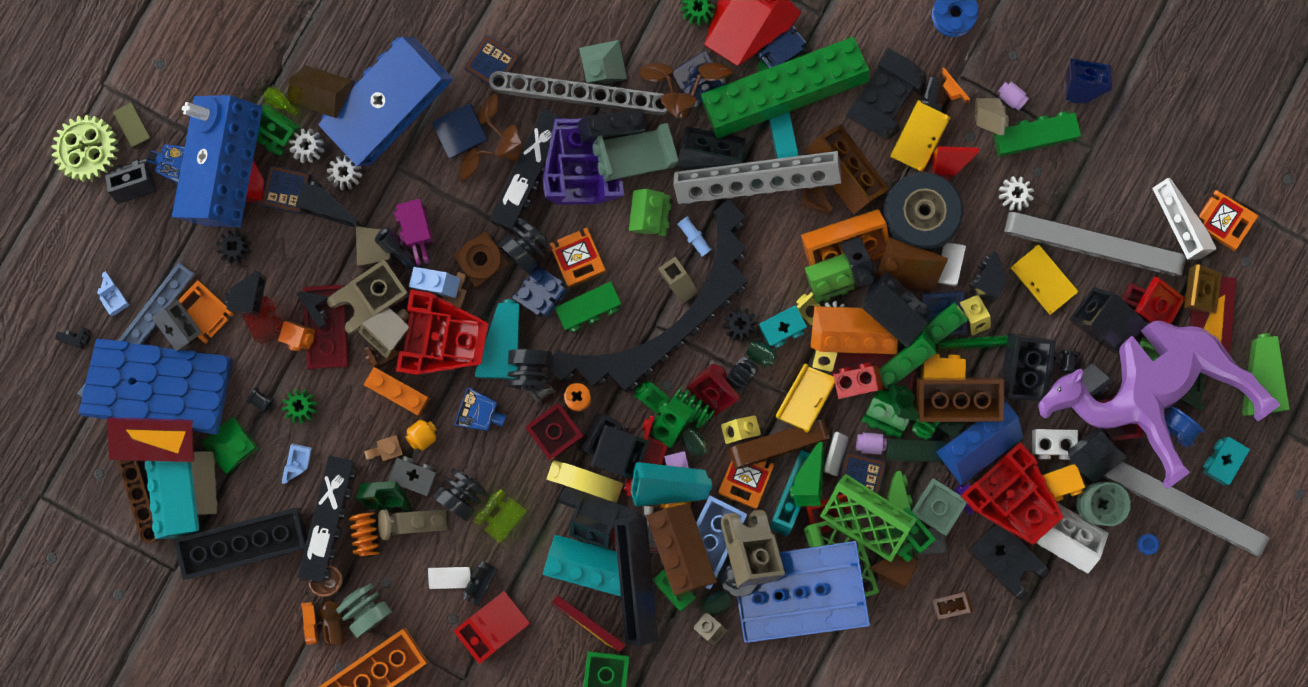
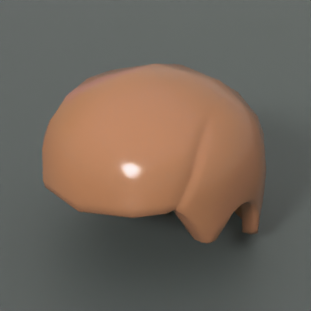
[309,565,343,597]

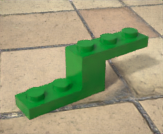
[879,302,968,390]

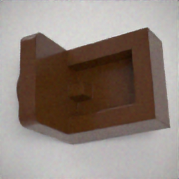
[365,347,399,369]

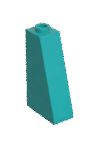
[475,300,520,379]
[630,462,712,507]

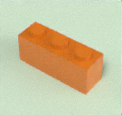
[364,367,430,417]

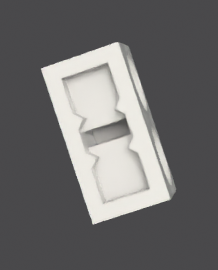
[1032,429,1078,460]

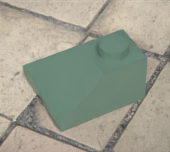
[579,40,627,85]

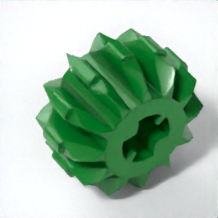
[680,0,715,26]
[282,389,318,424]
[912,417,940,440]

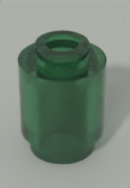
[745,340,777,368]
[680,426,709,458]
[700,589,733,617]

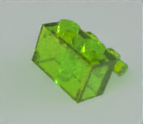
[474,489,528,543]

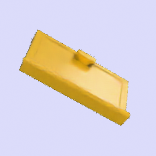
[890,100,951,172]
[1010,245,1078,315]
[775,364,835,432]

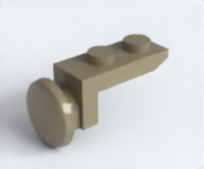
[377,509,447,540]

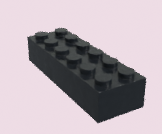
[173,508,307,580]

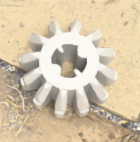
[289,129,324,163]
[327,155,362,191]
[999,176,1034,211]

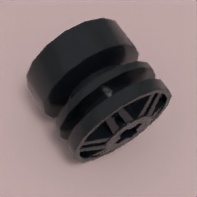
[498,219,553,274]
[507,349,552,391]
[432,468,488,522]

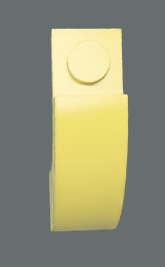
[547,460,623,503]

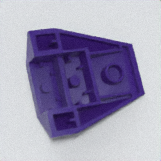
[543,119,624,205]

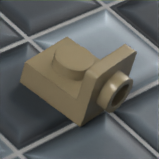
[694,613,728,646]

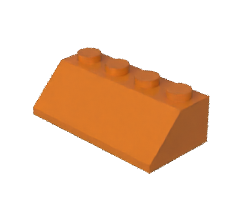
[801,209,889,266]
[811,306,898,354]

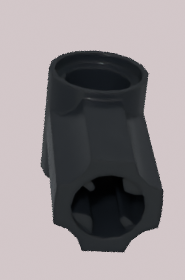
[921,77,945,111]

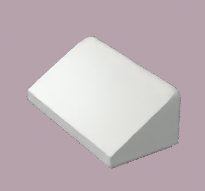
[938,243,966,287]
[823,432,848,476]
[428,567,471,589]

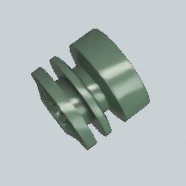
[1076,482,1131,526]
[336,583,393,639]

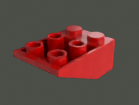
[454,591,530,664]

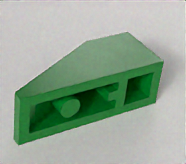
[790,442,825,506]

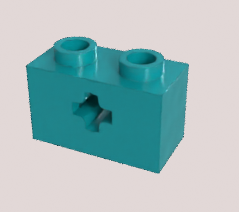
[758,305,807,349]
[1203,437,1250,486]

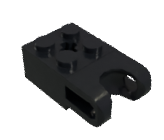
[967,523,1049,601]

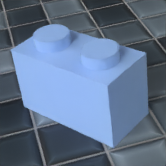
[409,267,461,298]

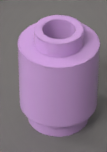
[998,81,1029,111]
[856,432,887,455]

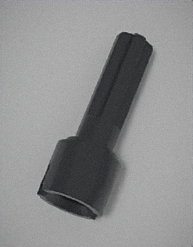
[375,227,423,272]

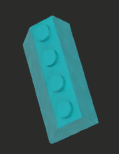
[145,461,199,539]
[543,535,621,596]

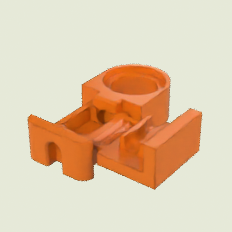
[301,602,318,645]

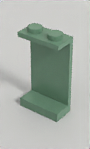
[593,123,679,181]

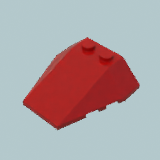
[704,0,801,67]
[396,290,489,375]
[961,442,1064,545]

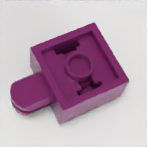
[394,199,434,266]

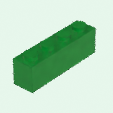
[992,111,1081,157]

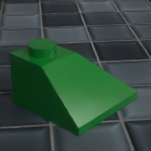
[201,416,259,474]

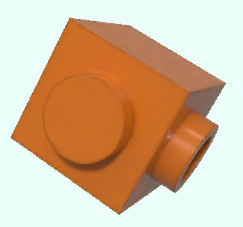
[278,321,315,352]

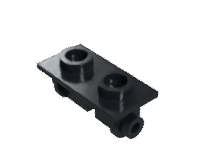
[462,561,498,606]

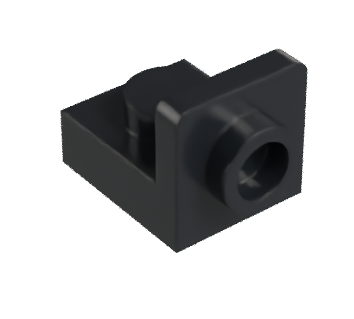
[55,327,91,349]

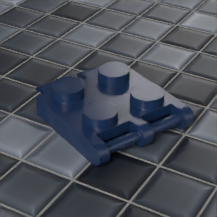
[757,25,807,69]
[511,265,567,318]

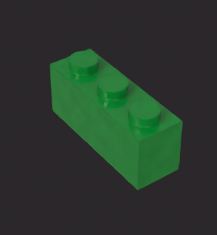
[555,282,621,333]

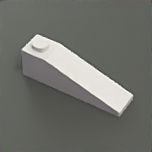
[1153,178,1216,259]

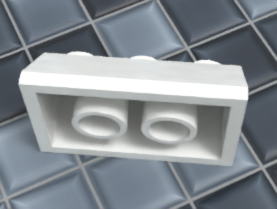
[1036,503,1109,573]

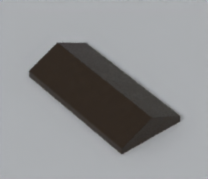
[287,65,355,119]

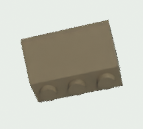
[191,451,218,516]

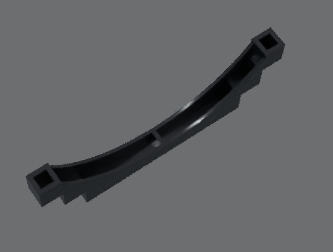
[548,199,748,392]

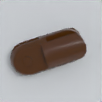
[320,600,345,646]

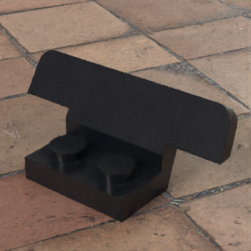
[558,487,638,549]

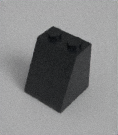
[1069,287,1146,355]

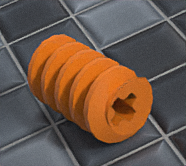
[564,383,591,412]
[349,512,380,556]

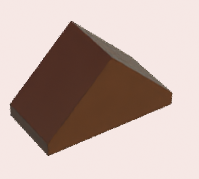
[932,591,973,620]

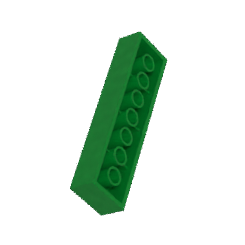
[701,37,869,139]

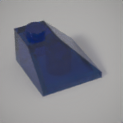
[1065,58,1112,104]

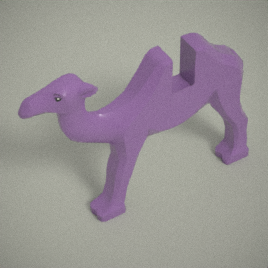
[1038,321,1280,489]

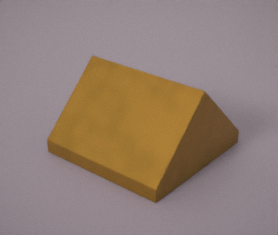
[1184,264,1222,314]

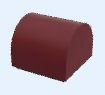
[1121,283,1146,308]

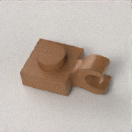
[442,272,467,309]
[364,435,403,462]

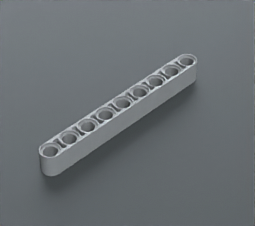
[489,71,668,115]
[1004,212,1186,277]
[1102,462,1270,557]

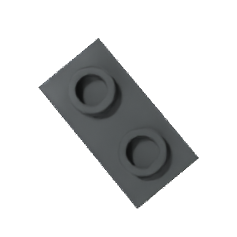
[151,299,202,351]
[388,456,438,497]

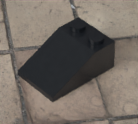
[296,181,362,228]

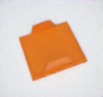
[942,68,970,104]

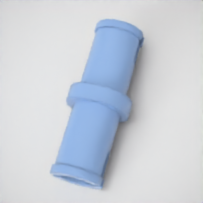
[677,216,712,257]

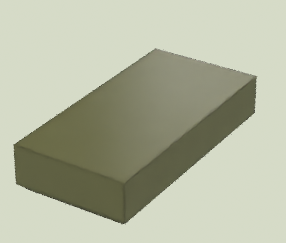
[113,103,151,149]

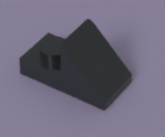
[296,291,329,330]

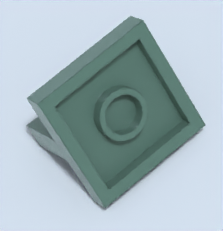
[912,478,967,536]

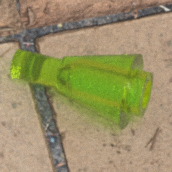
[262,86,299,116]

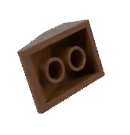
[875,237,948,290]

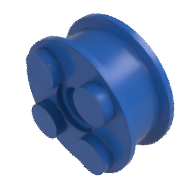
[932,0,979,37]
[1164,405,1205,448]

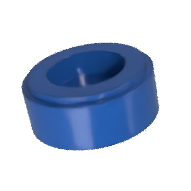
[1137,534,1159,555]

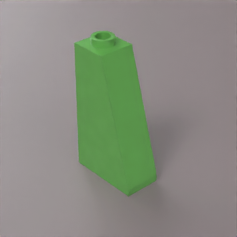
[1242,333,1290,416]

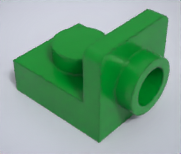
[634,380,670,415]

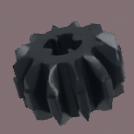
[216,230,252,265]
[723,307,758,342]
[726,357,758,393]

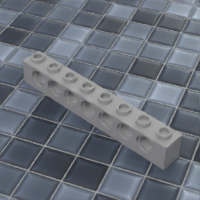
[673,151,841,204]

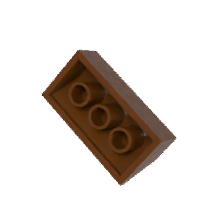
[805,124,889,214]
[917,377,1004,422]
[646,503,717,597]

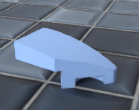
[97,271,129,317]
[282,443,312,484]

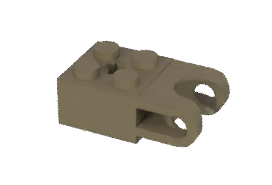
[326,260,409,334]
[721,510,785,587]

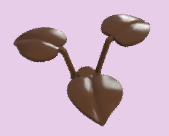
[638,63,734,118]
[459,92,523,183]

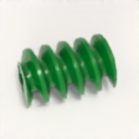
[674,385,716,429]

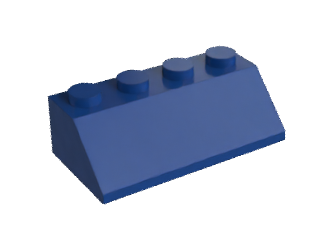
[936,400,1023,485]

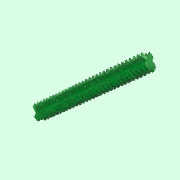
[938,335,1008,351]

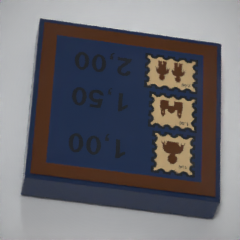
[464,35,520,87]
[261,165,311,214]
[838,452,886,495]

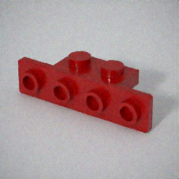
[624,415,667,497]

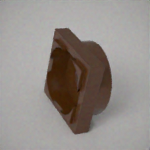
[452,231,510,289]

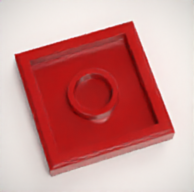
[1135,277,1185,324]

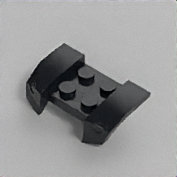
[846,48,926,140]

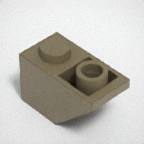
[974,98,1009,135]
[658,257,699,304]

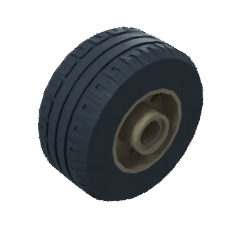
[883,172,964,252]

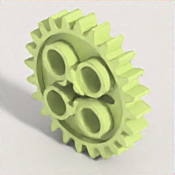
[52,115,119,182]

